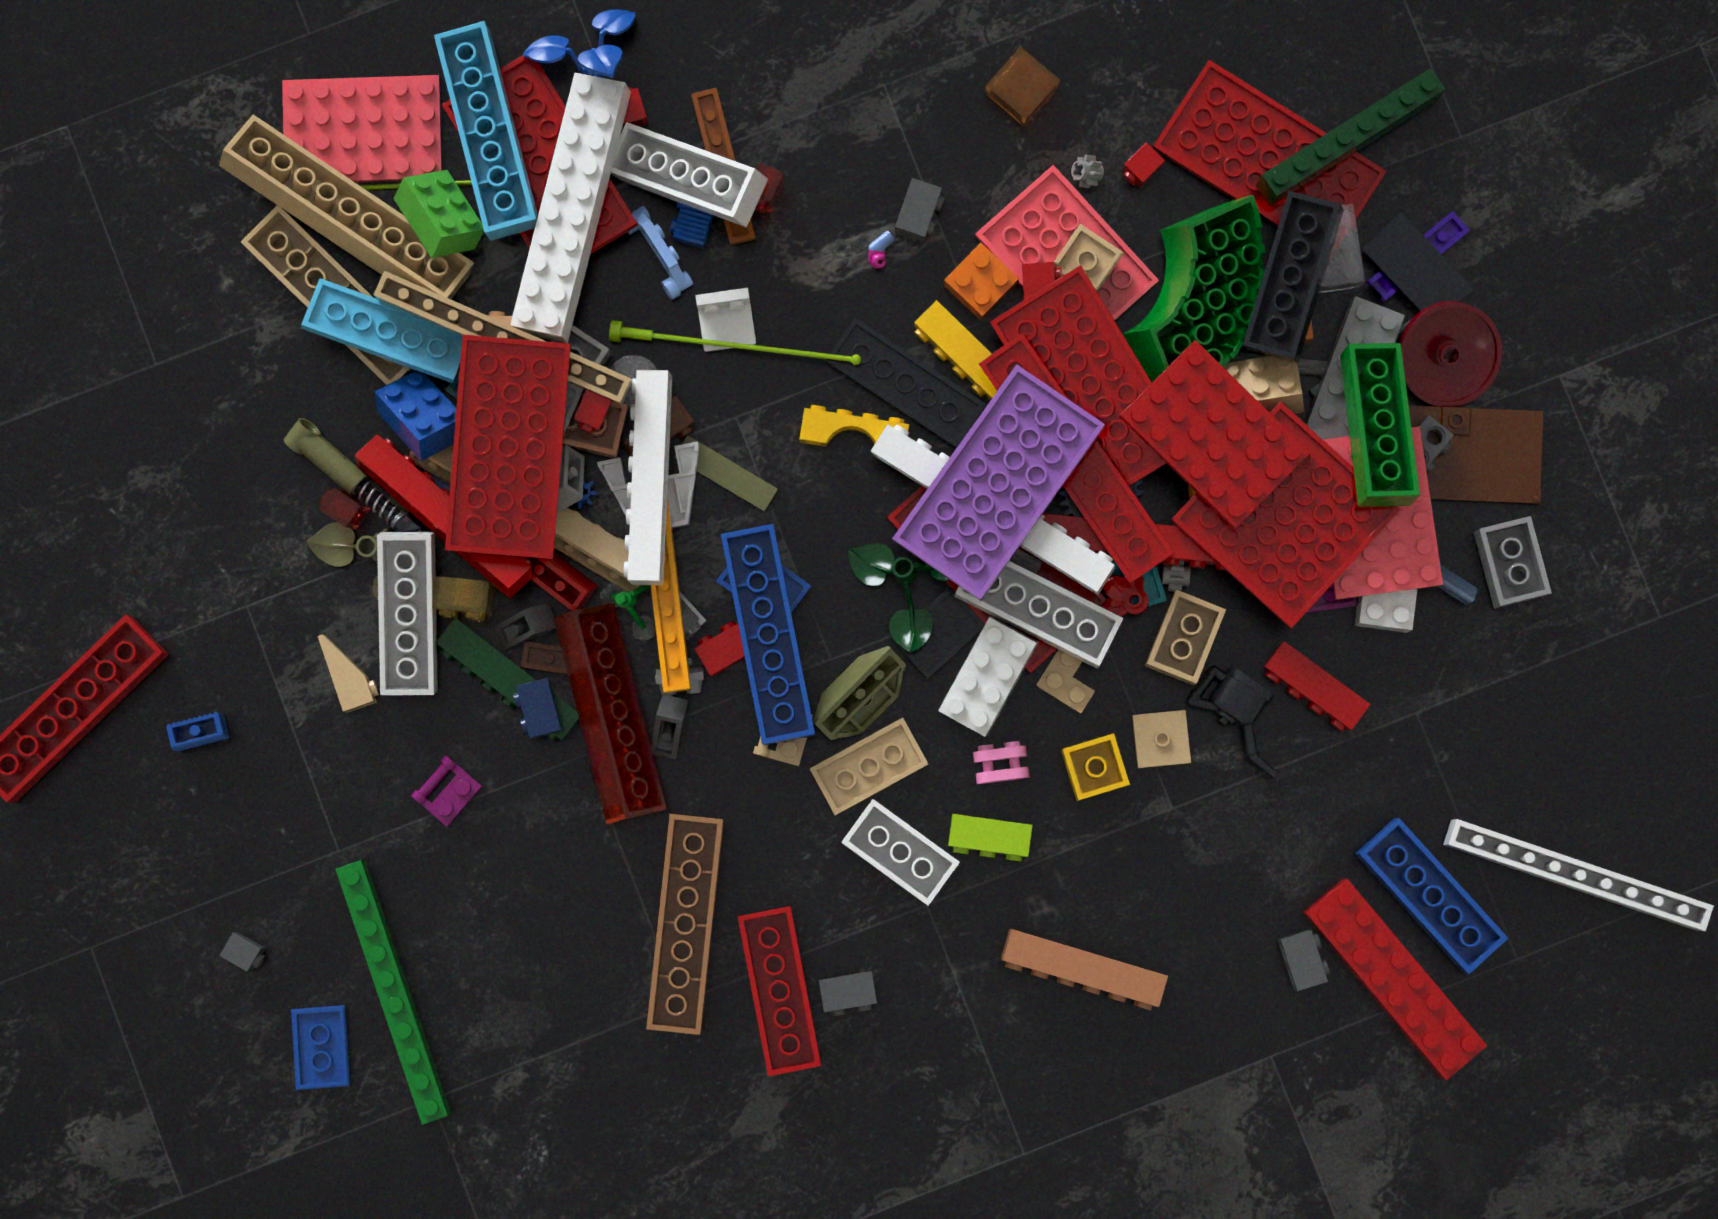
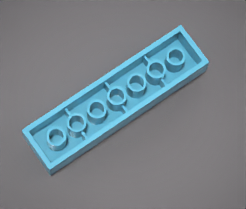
[434,21,538,241]

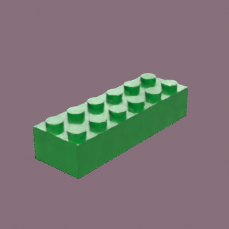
[1340,343,1420,507]

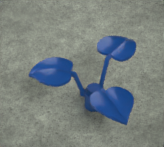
[523,9,636,78]

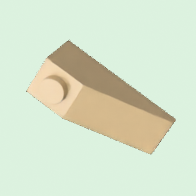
[318,634,379,713]

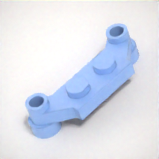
[627,206,693,300]

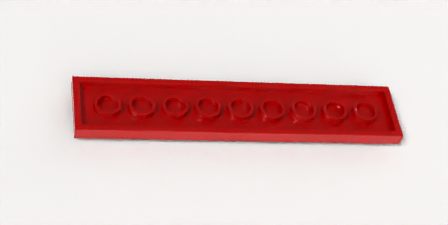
[979,333,1175,583]

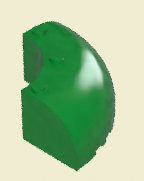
[1123,195,1265,382]

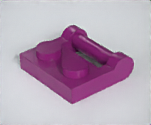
[411,755,483,827]

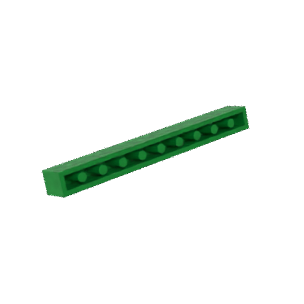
[336,860,451,1125]

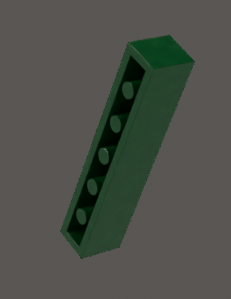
[436,618,584,742]

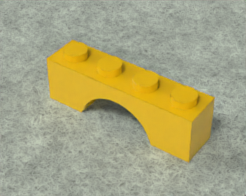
[799,405,909,447]

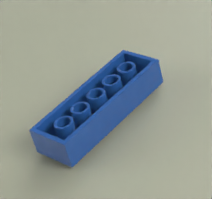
[1355,818,1508,975]

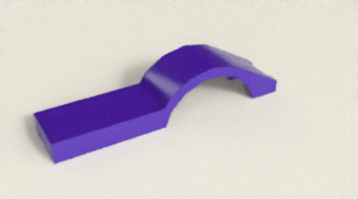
[1366,211,1470,302]

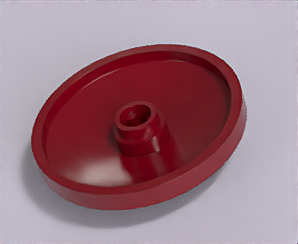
[1399,301,1502,407]

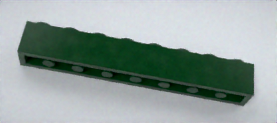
[1255,68,1446,207]

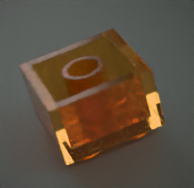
[985,47,1060,126]

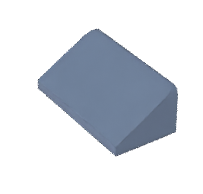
[1437,564,1477,605]

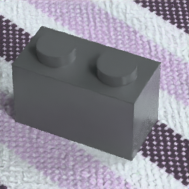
[895,178,945,242]
[1278,930,1330,991]
[819,971,877,1017]

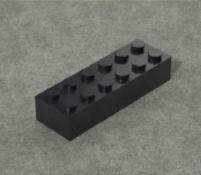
[1243,191,1344,363]

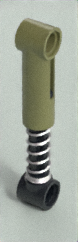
[284,418,428,532]

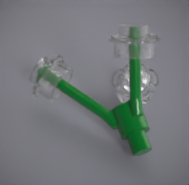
[600,583,656,641]

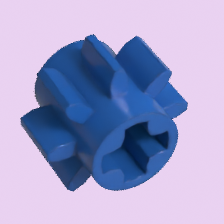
[577,478,598,510]

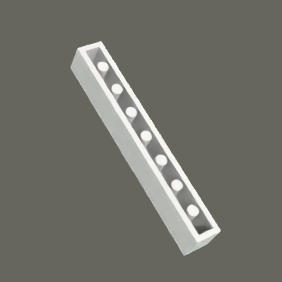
[624,370,672,585]

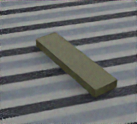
[674,435,778,512]

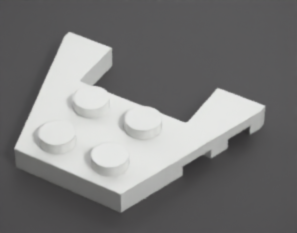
[597,441,700,528]

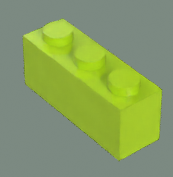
[948,814,1032,862]

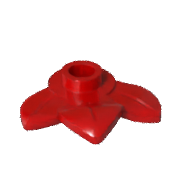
[1100,575,1149,617]

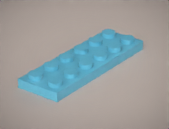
[301,278,462,383]

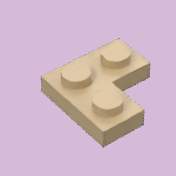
[1036,649,1095,714]

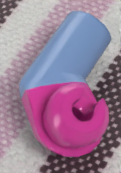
[868,230,895,269]

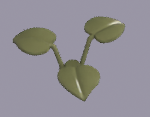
[307,496,409,600]

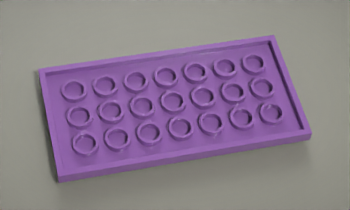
[892,364,1105,601]

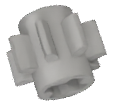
[1071,155,1104,188]
[1161,562,1191,592]

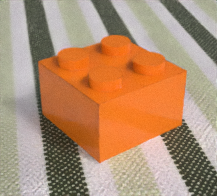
[943,243,1019,321]

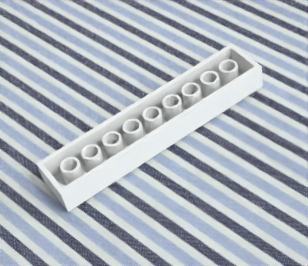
[510,73,631,343]

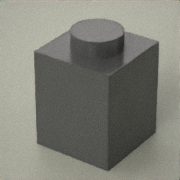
[219,932,265,972]

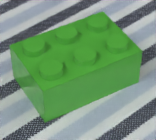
[394,170,484,258]

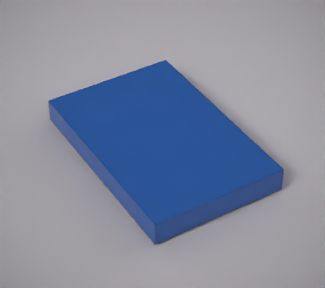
[291,1005,351,1090]

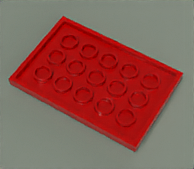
[1119,340,1311,530]

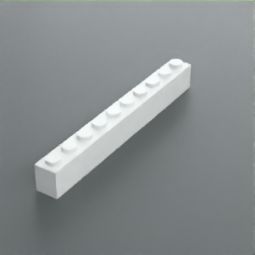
[871,425,1115,595]
[1443,819,1713,931]

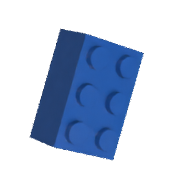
[375,370,456,462]

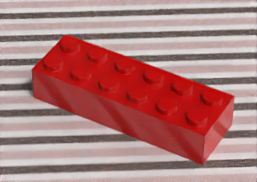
[737,906,822,1076]

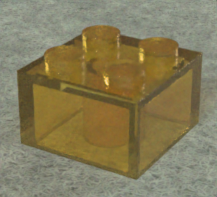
[432,576,495,621]

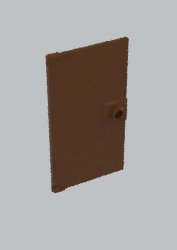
[1409,406,1543,505]

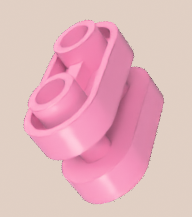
[973,741,1030,784]

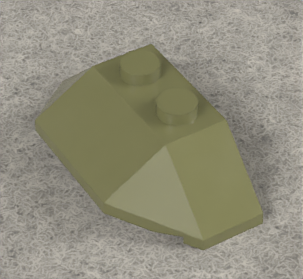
[813,646,906,740]

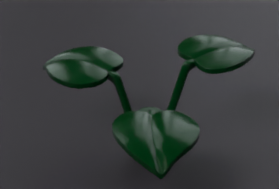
[848,543,950,653]

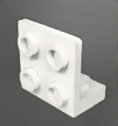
[695,288,756,352]

